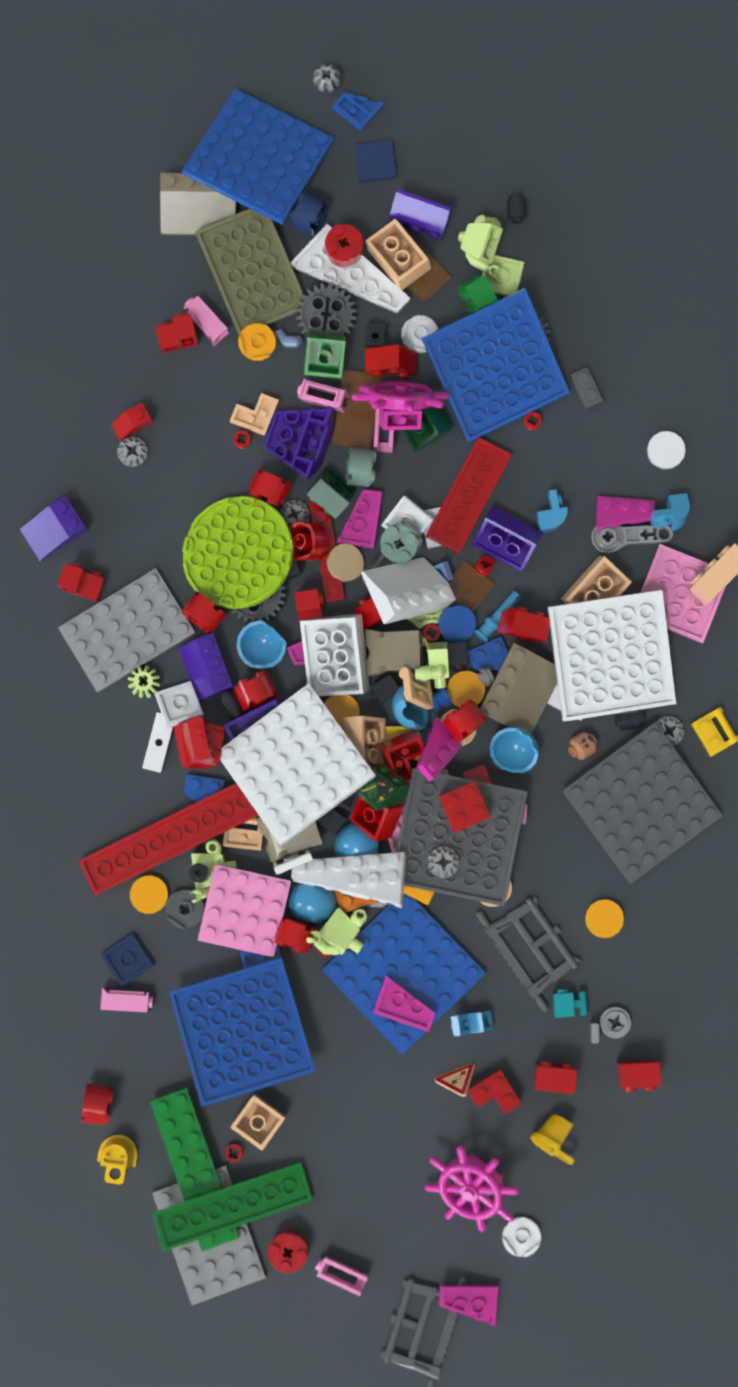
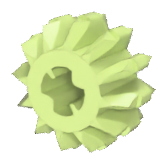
[128,666,161,698]

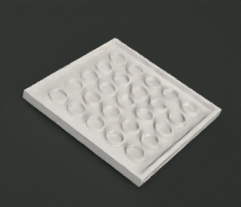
[548,590,676,721]
[220,683,376,846]

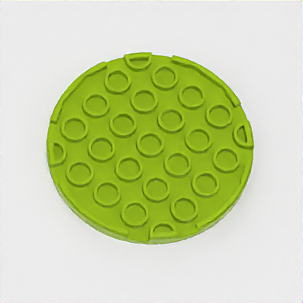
[182,496,294,609]

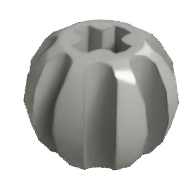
[313,64,341,92]

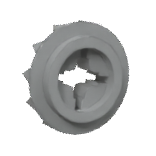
[117,436,148,467]
[280,500,310,527]
[656,716,685,746]
[428,847,459,878]
[600,1007,631,1038]

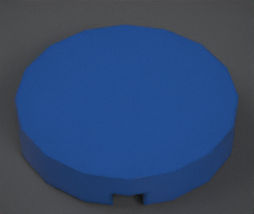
[438,604,476,643]

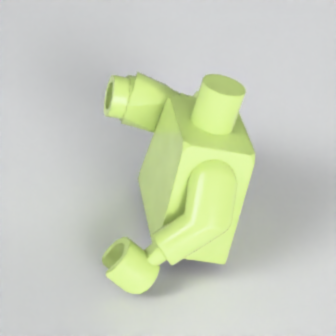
[458,214,503,277]
[415,636,449,689]
[189,840,237,903]
[307,908,367,955]

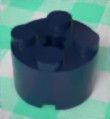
[289,192,330,237]

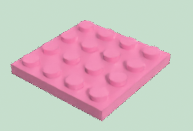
[640,544,726,643]
[198,864,291,957]

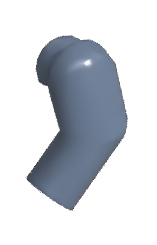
[275,328,303,348]

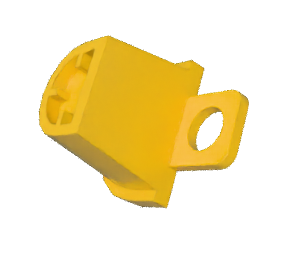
[530,1114,575,1165]
[97,1134,138,1184]

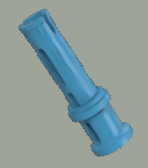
[474,591,522,643]

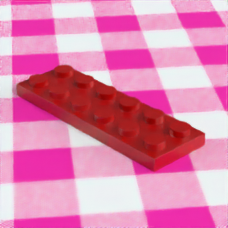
[426,437,512,554]

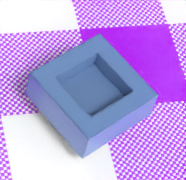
[434,561,454,582]

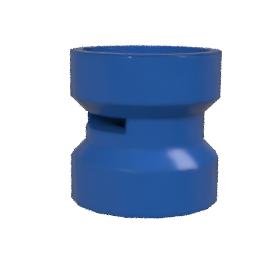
[432,688,452,712]

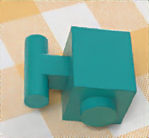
[552,989,588,1018]

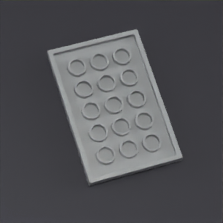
[58,568,196,693]
[152,1165,266,1305]

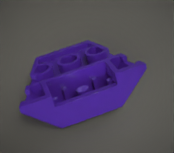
[263,407,333,479]

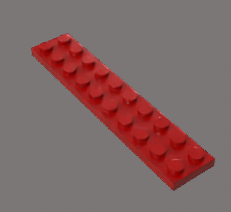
[79,783,259,896]

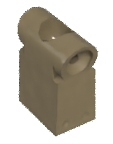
[365,629,423,677]
[255,816,322,862]

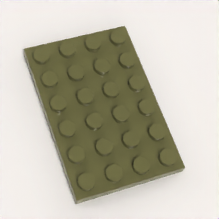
[195,209,304,335]

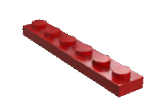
[307,491,345,603]

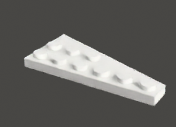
[290,224,410,314]
[291,852,406,908]

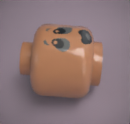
[568,732,598,760]

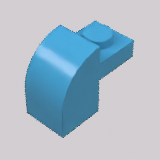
[536,489,568,533]
[650,493,690,531]
[451,1010,494,1036]

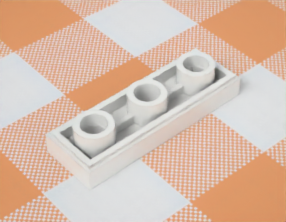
[142,712,173,773]

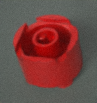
[325,224,363,268]
[248,468,292,507]
[289,522,329,561]
[181,591,227,634]
[234,670,278,712]
[442,698,488,743]
[274,916,319,954]
[80,1083,113,1125]
[268,1230,309,1274]

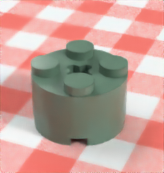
[345,447,376,487]
[380,522,423,563]

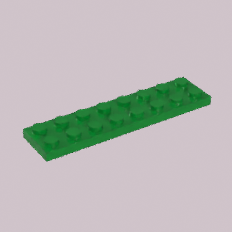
[150,1088,239,1252]
[151,1162,312,1252]

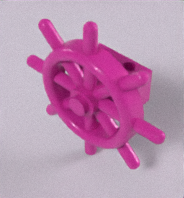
[352,381,449,430]
[425,1146,519,1232]

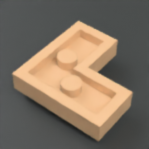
[230,393,279,436]

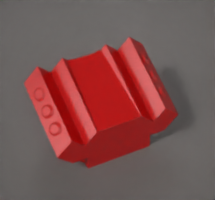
[174,717,225,770]

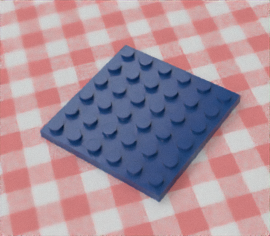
[182,88,334,225]
[421,288,570,442]
[322,893,486,1055]
[169,958,316,1107]

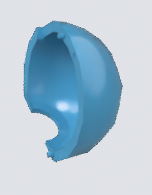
[236,620,286,669]
[391,685,429,730]
[490,726,539,774]
[334,821,378,857]
[288,883,338,925]

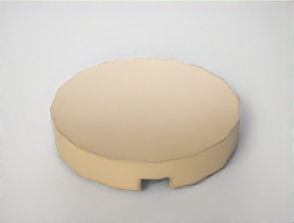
[326,543,364,582]

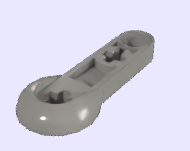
[591,525,673,553]

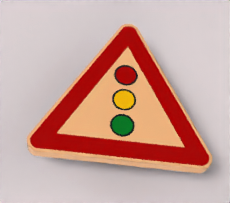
[435,1063,475,1097]

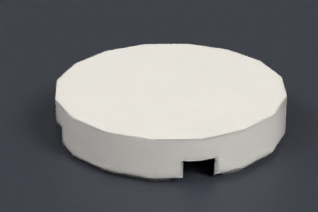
[401,315,438,354]
[647,431,685,470]
[502,1217,541,1257]

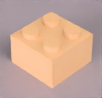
[230,1094,286,1150]

